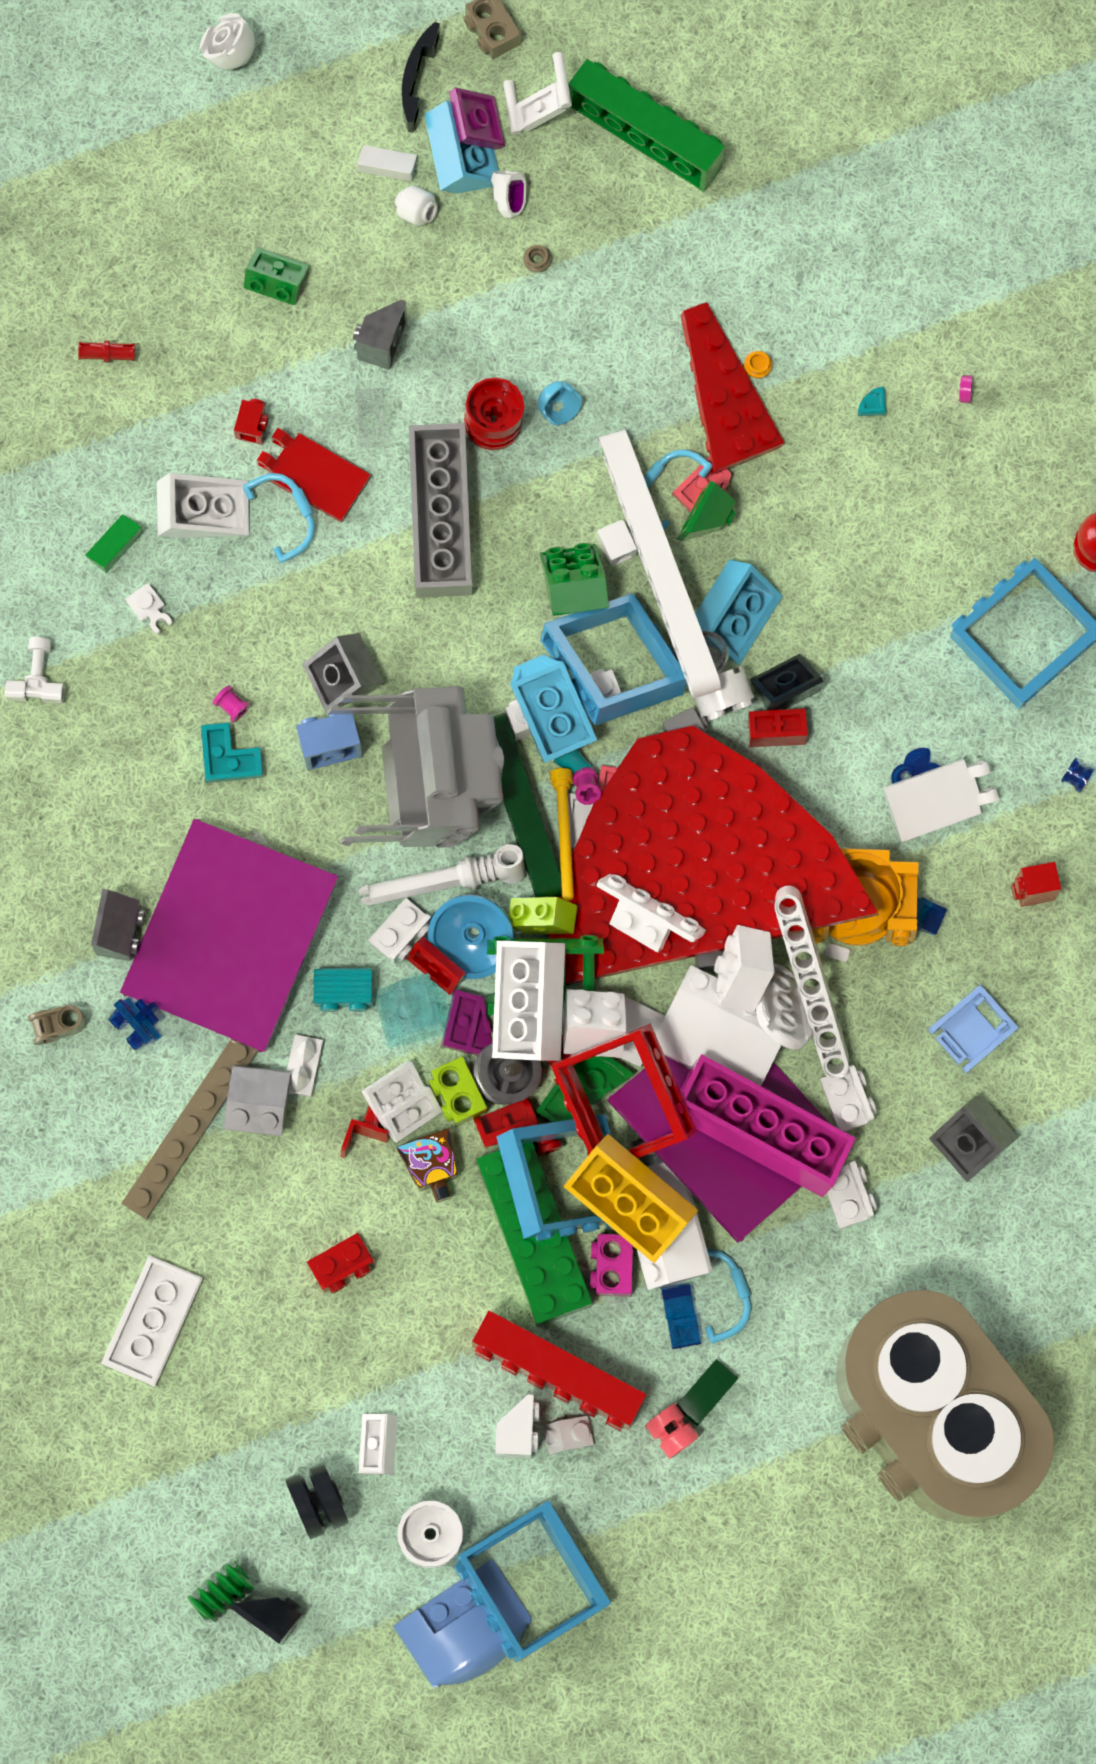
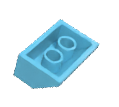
[424,101,499,194]
[695,559,783,665]

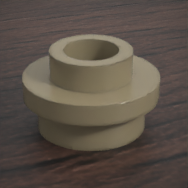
[523,245,551,273]

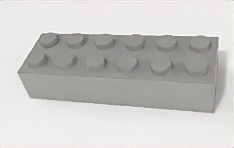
[409,423,472,598]

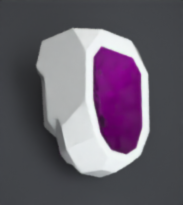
[491,171,526,218]

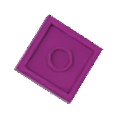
[449,87,505,150]

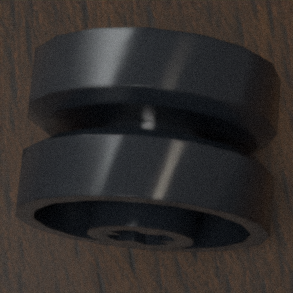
[285,1463,349,1540]

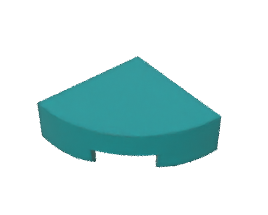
[858,387,886,416]

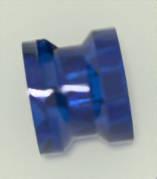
[1061,757,1095,793]

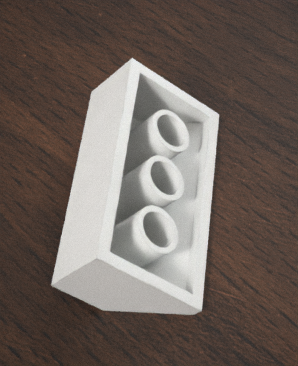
[492,941,565,1061]
[637,1163,713,1290]

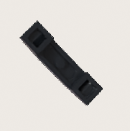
[402,22,440,133]

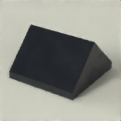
[750,654,823,710]

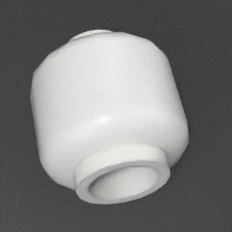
[395,186,438,226]

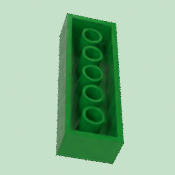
[568,58,725,192]
[476,1143,592,1327]

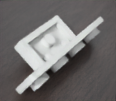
[597,874,706,952]

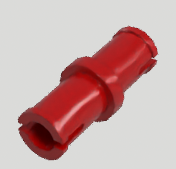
[78,340,135,363]

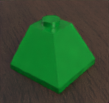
[677,481,736,542]

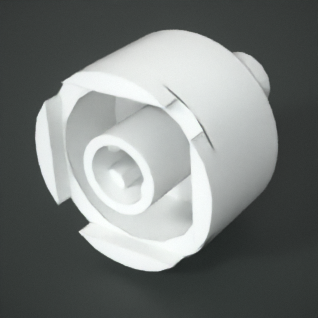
[694,666,754,722]

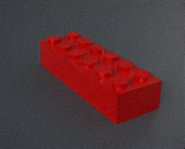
[472,1310,646,1432]

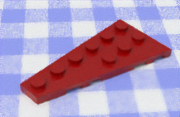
[680,302,785,475]

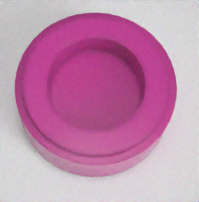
[959,375,973,403]

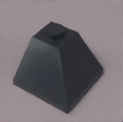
[231,1597,303,1645]

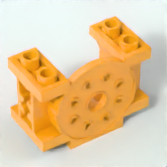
[812,849,919,946]

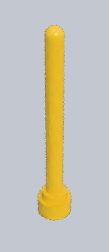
[550,768,574,901]

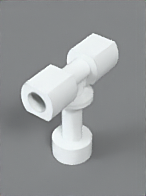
[5,637,65,704]

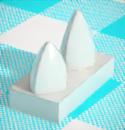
[287,1035,323,1097]

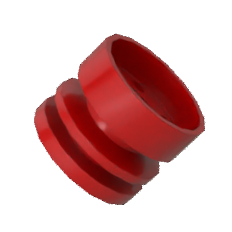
[464,377,525,451]

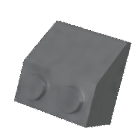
[353,300,407,370]
[302,633,383,713]
[91,888,145,961]
[224,1065,291,1136]
[929,1094,1018,1182]

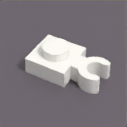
[125,583,172,635]

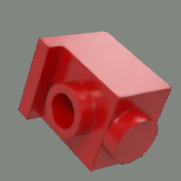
[234,399,269,445]

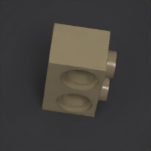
[463,0,521,60]

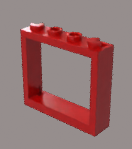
[550,1023,698,1158]

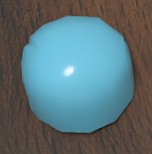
[538,381,582,425]

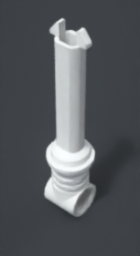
[359,844,526,905]

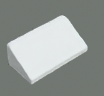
[357,145,417,181]
[359,1414,397,1475]

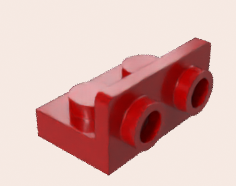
[307,1233,375,1294]

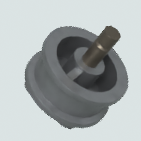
[473,1043,542,1105]

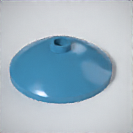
[428,894,514,979]

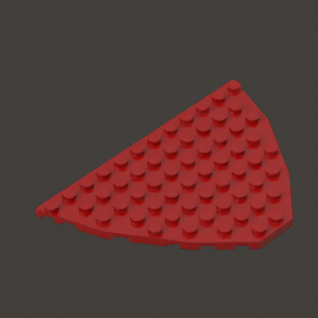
[547,725,878,986]

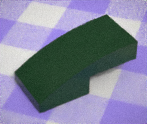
[677,1359,738,1426]

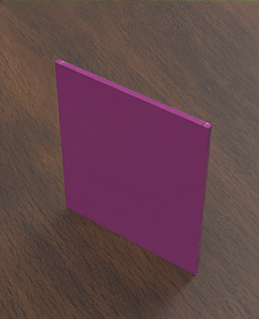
[120,818,339,1052]
[607,1055,830,1243]

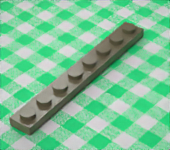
[121,1039,259,1220]

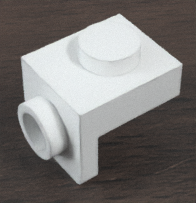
[544,1416,594,1455]

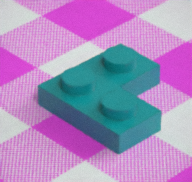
[201,723,263,783]

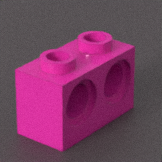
[590,1234,633,1297]

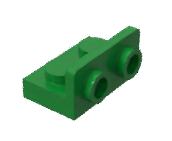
[243,247,309,305]

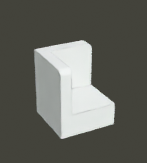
[597,520,637,567]

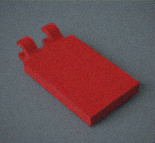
[257,428,371,523]

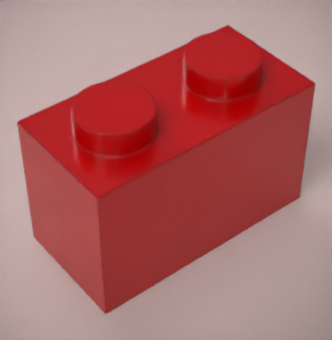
[1011,862,1061,907]

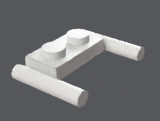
[503,52,572,135]

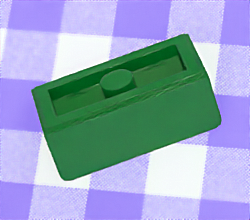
[85,514,144,573]

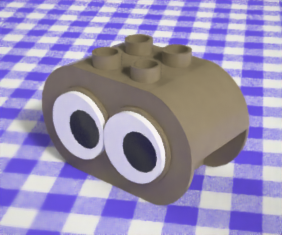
[836,1290,1054,1523]

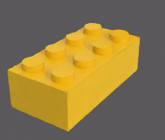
[563,1134,699,1263]

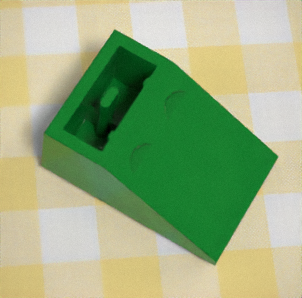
[540,543,609,616]

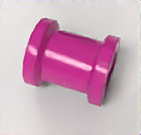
[213,685,250,723]
[573,767,601,805]

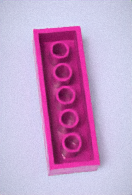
[680,1054,855,1198]

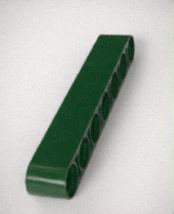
[494,713,562,898]

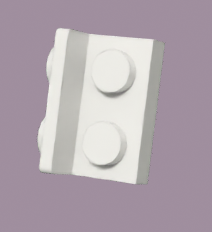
[368,898,432,964]
[819,1065,877,1132]
[827,1161,877,1230]

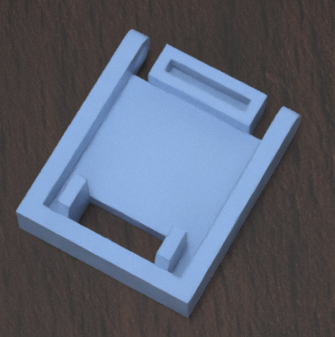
[928,985,1018,1074]

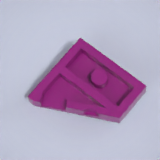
[440,990,492,1056]

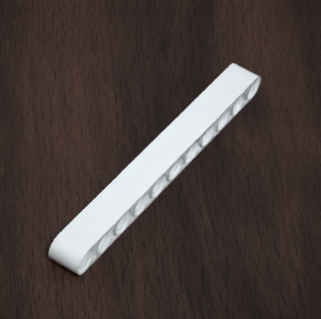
[598,429,721,698]

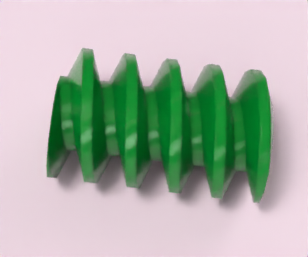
[187,1560,255,1622]

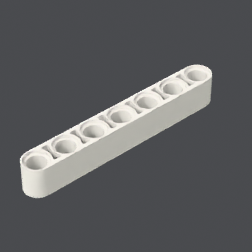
[775,886,849,1079]

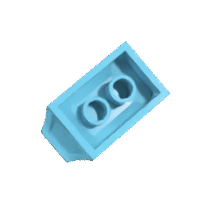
[510,654,597,763]

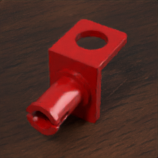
[340,1105,389,1159]

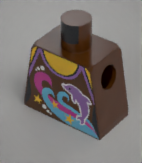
[397,1128,458,1203]

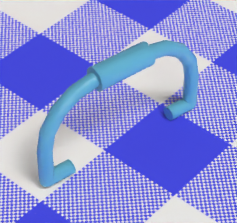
[644,450,712,531]
[243,473,315,563]
[705,1249,751,1343]

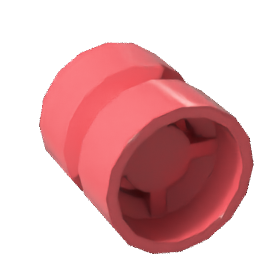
[645,1403,700,1459]

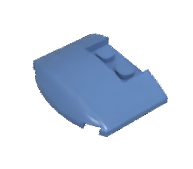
[393,1559,532,1687]

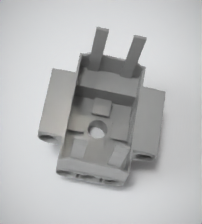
[326,686,504,848]

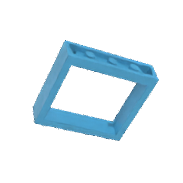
[950,558,1096,710]
[540,593,687,725]
[497,1114,612,1241]
[454,1500,611,1663]

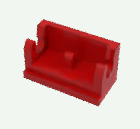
[748,708,808,748]
[473,1098,539,1149]

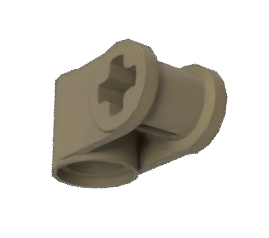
[28,1005,86,1045]

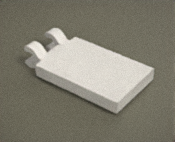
[882,759,999,842]

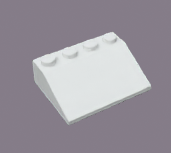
[656,965,781,1086]

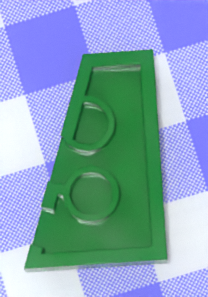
[536,1056,634,1123]

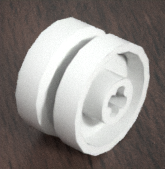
[398,1501,463,1568]

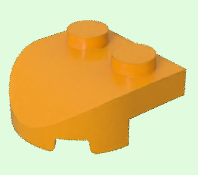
[836,876,895,940]

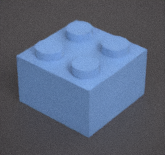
[296,714,362,771]

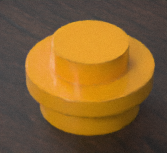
[744,351,772,379]

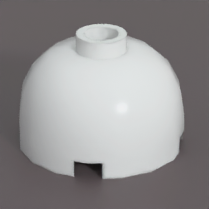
[200,13,256,70]

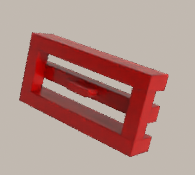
[407,937,466,995]

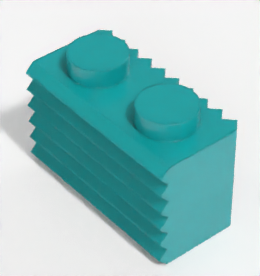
[313,968,374,1012]

